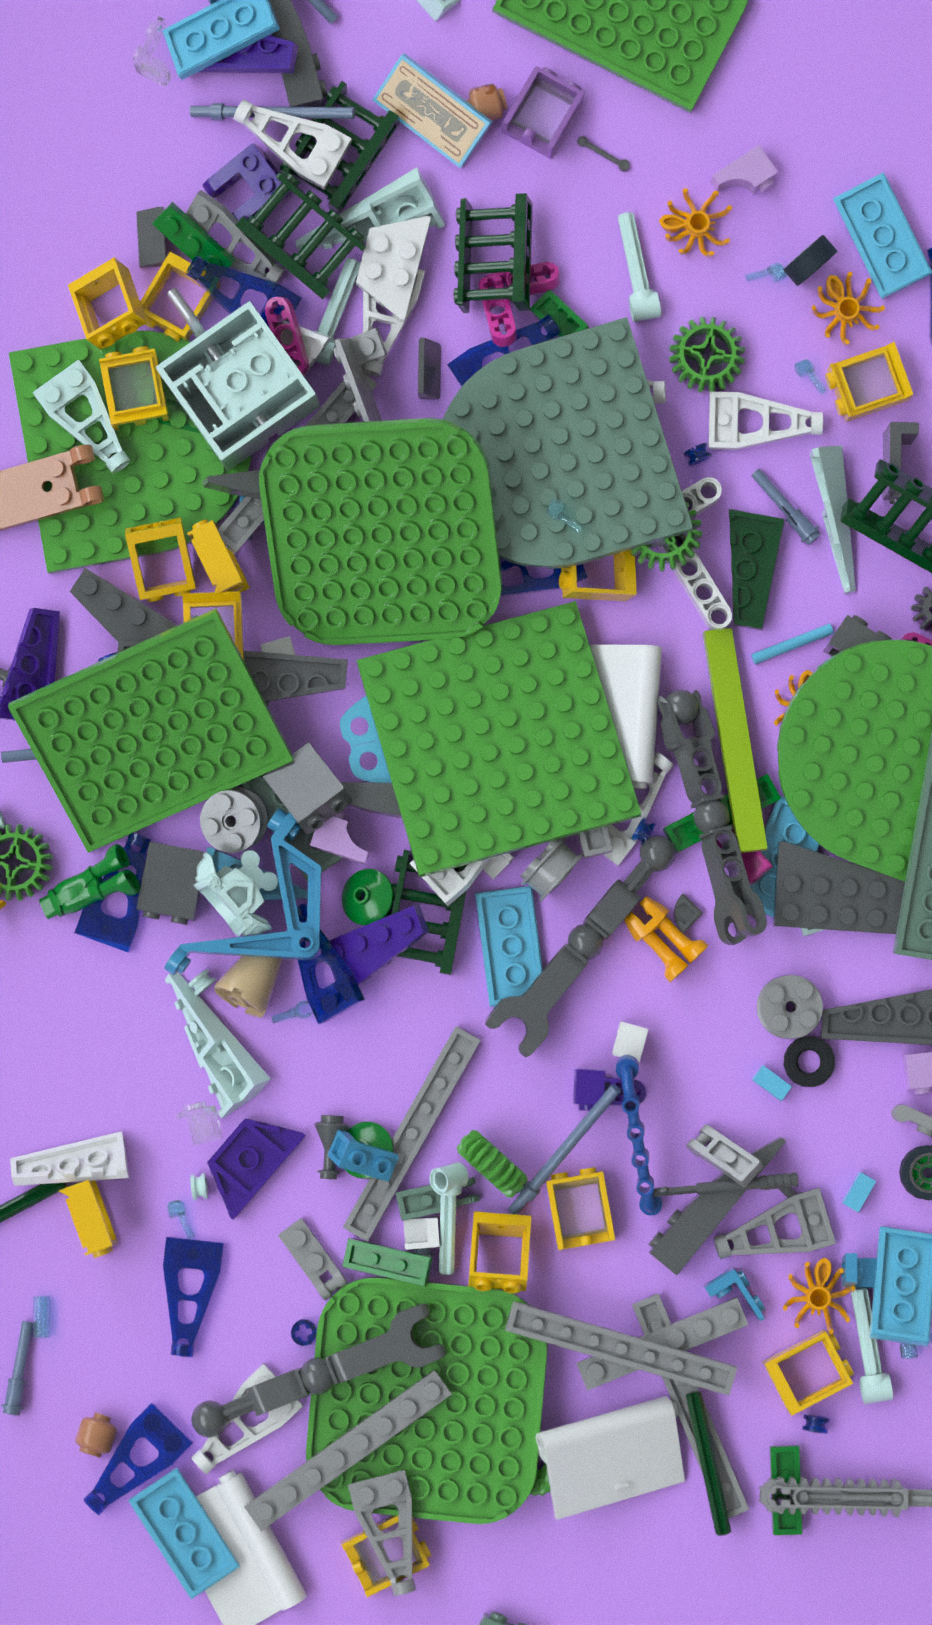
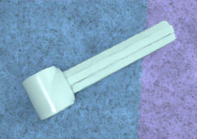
[618,212,661,322]
[315,258,361,366]
[430,1162,468,1275]
[851,1288,893,1404]

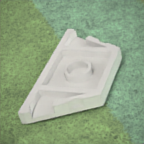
[356,216,431,323]

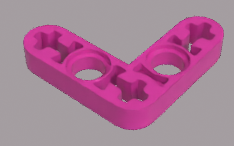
[479,262,560,347]
[265,297,309,376]

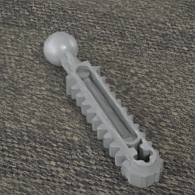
[758,1477,932,1517]

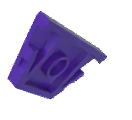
[207,1118,306,1220]

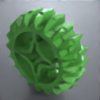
[669,317,745,393]
[631,502,702,572]
[0,824,53,901]
[457,1130,528,1198]

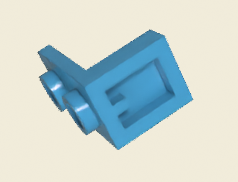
[327,1129,399,1181]
[842,1253,876,1288]
[703,1268,766,1321]

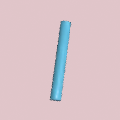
[751,623,834,665]

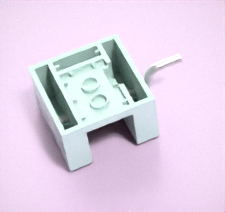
[155,288,321,471]

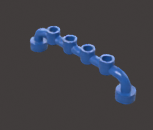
[615,1055,663,1216]

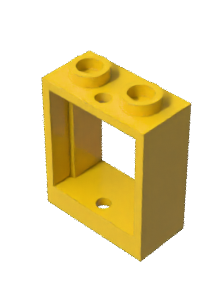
[140,251,221,342]
[68,257,148,350]
[125,517,196,602]
[559,549,637,602]
[468,1211,531,1294]
[762,1330,854,1416]

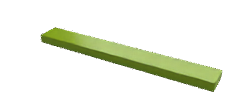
[702,628,768,853]

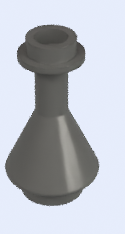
[314,1115,349,1179]

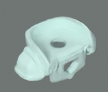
[193,850,278,937]

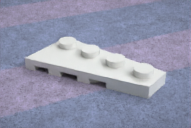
[10,1131,129,1186]

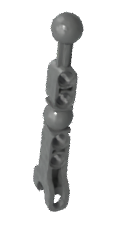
[485,835,676,1058]
[191,1303,448,1438]

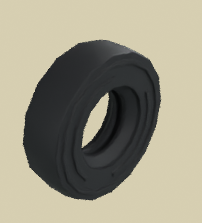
[783,1036,835,1087]

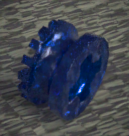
[684,443,712,466]
[631,817,656,845]
[291,1319,317,1346]
[802,1414,829,1433]

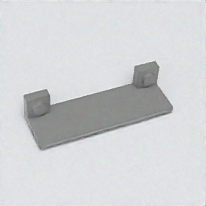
[333,328,388,422]

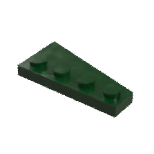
[729,509,785,631]

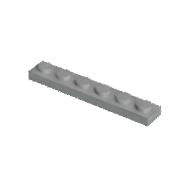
[576,1297,748,1391]

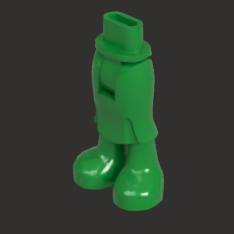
[39,844,141,919]

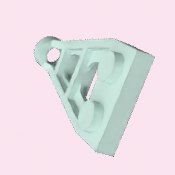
[32,360,131,474]

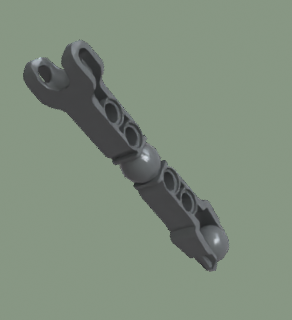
[657,689,767,945]

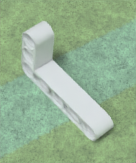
[658,477,732,630]

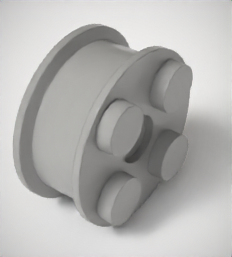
[200,787,269,853]
[520,838,584,902]
[757,975,823,1039]

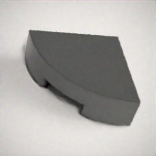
[674,893,703,934]

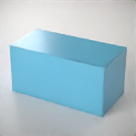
[751,1065,792,1101]
[841,1172,876,1213]

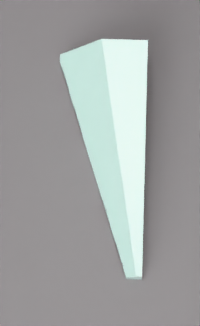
[295,167,445,251]
[809,445,856,594]
[165,972,271,1119]

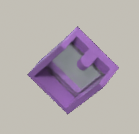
[502,66,585,159]

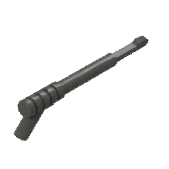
[653,1172,798,1198]

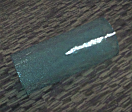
[33,1296,50,1338]

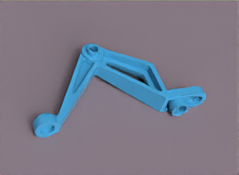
[164,808,321,976]

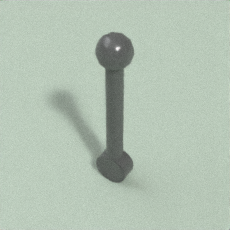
[577,136,630,172]

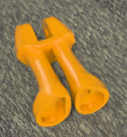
[624,896,709,983]

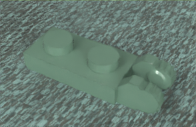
[396,1177,480,1221]

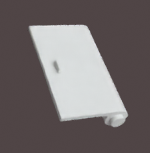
[590,645,662,790]
[536,1396,685,1520]
[196,1470,308,1625]

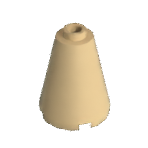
[214,956,282,1018]

